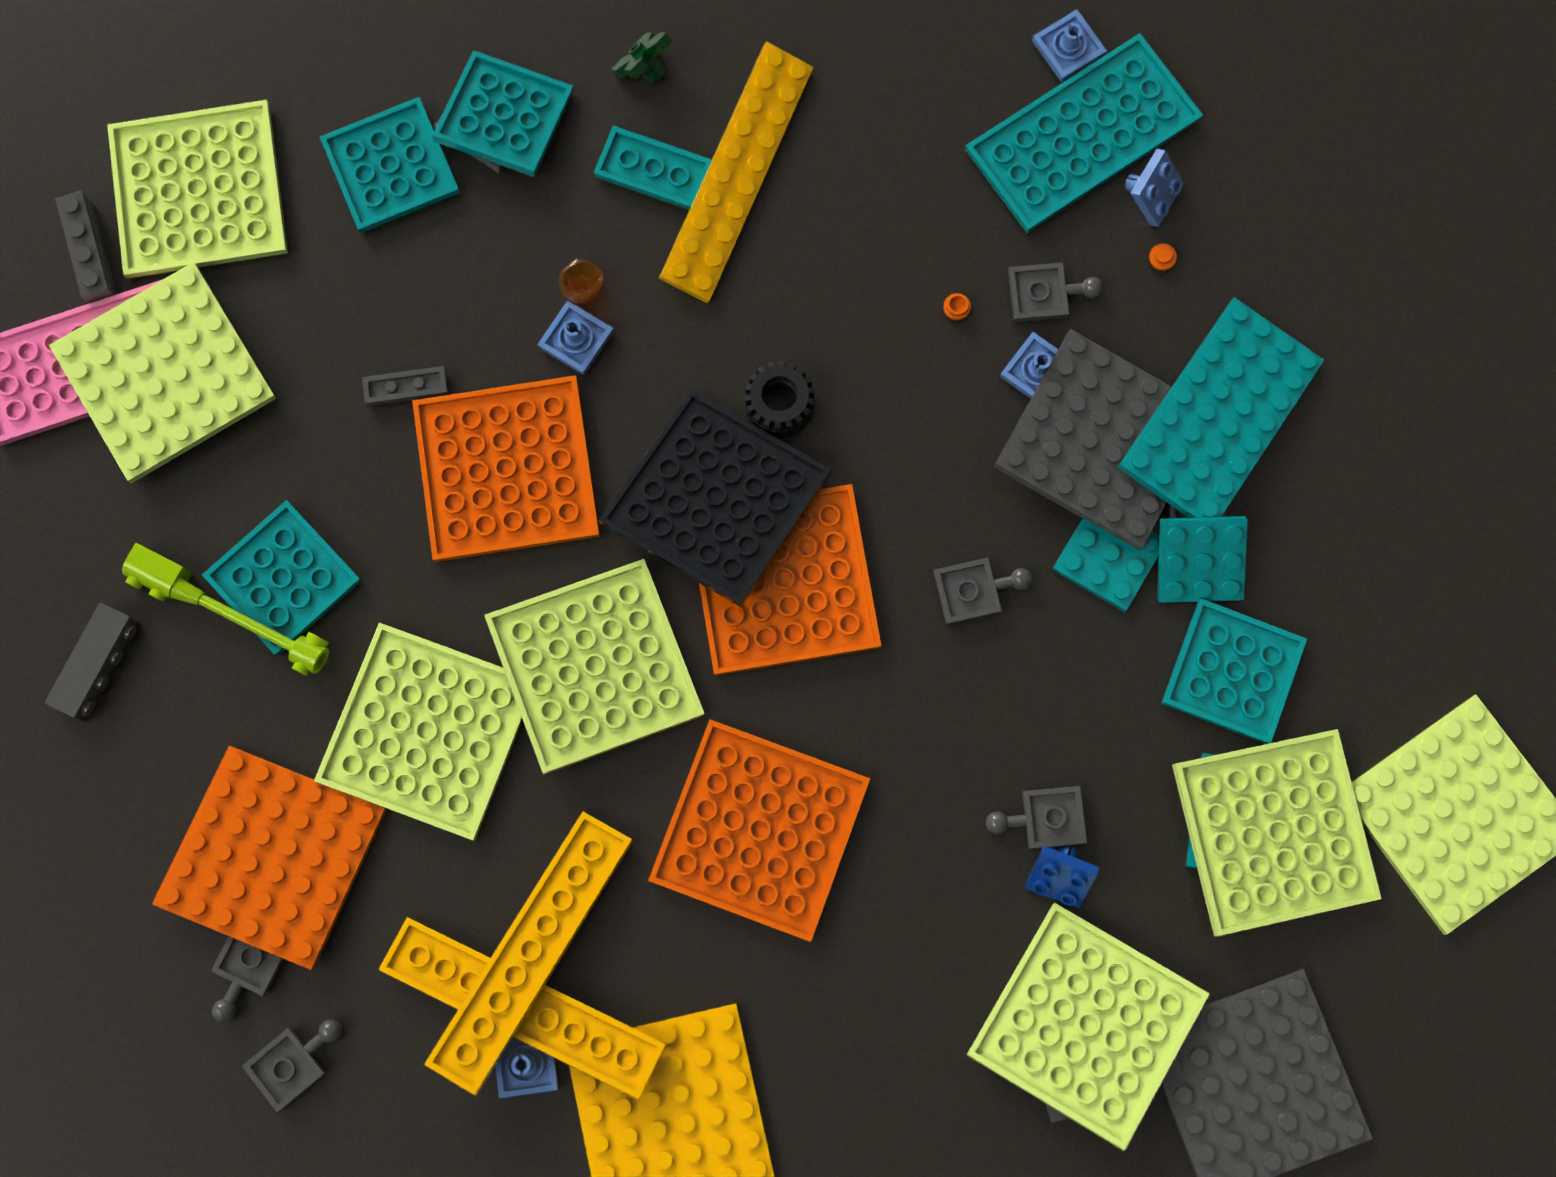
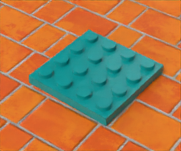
[432,50,573,177]
[320,97,460,234]
[202,500,362,657]
[1161,598,1307,744]

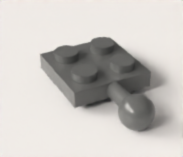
[1008,262,1103,322]
[933,557,1033,625]
[986,786,1087,849]
[211,936,284,1023]
[242,1019,342,1113]

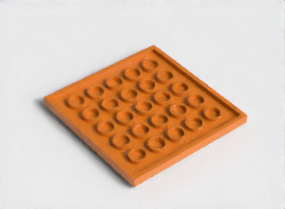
[412,375,600,562]
[699,484,881,676]
[648,719,870,942]
[152,746,387,971]

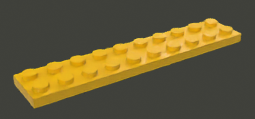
[659,42,813,303]
[424,812,632,1096]
[378,917,666,1100]

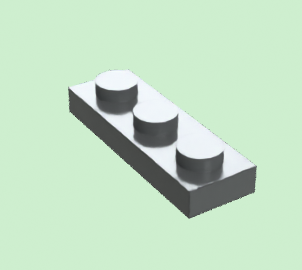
[362,366,449,406]

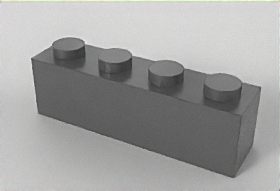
[55,190,117,304]
[44,602,138,722]

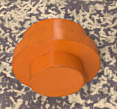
[1149,244,1177,271]
[943,293,971,320]

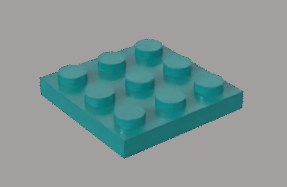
[1157,516,1248,603]
[1052,518,1159,612]

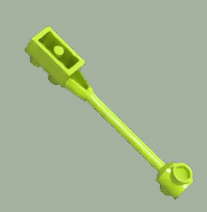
[122,543,329,676]

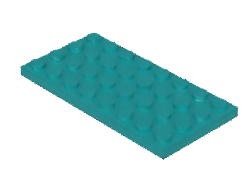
[965,33,1203,233]
[1117,297,1324,518]

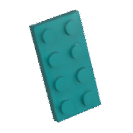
[594,126,712,210]

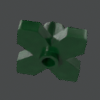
[611,32,673,83]

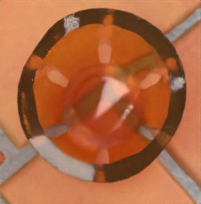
[559,259,603,304]

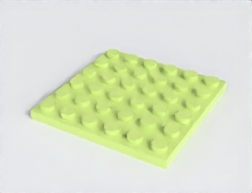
[107,100,288,279]
[49,262,277,484]
[484,559,705,775]
[314,623,522,841]
[1352,695,1556,935]
[1172,729,1382,936]
[967,903,1210,1151]

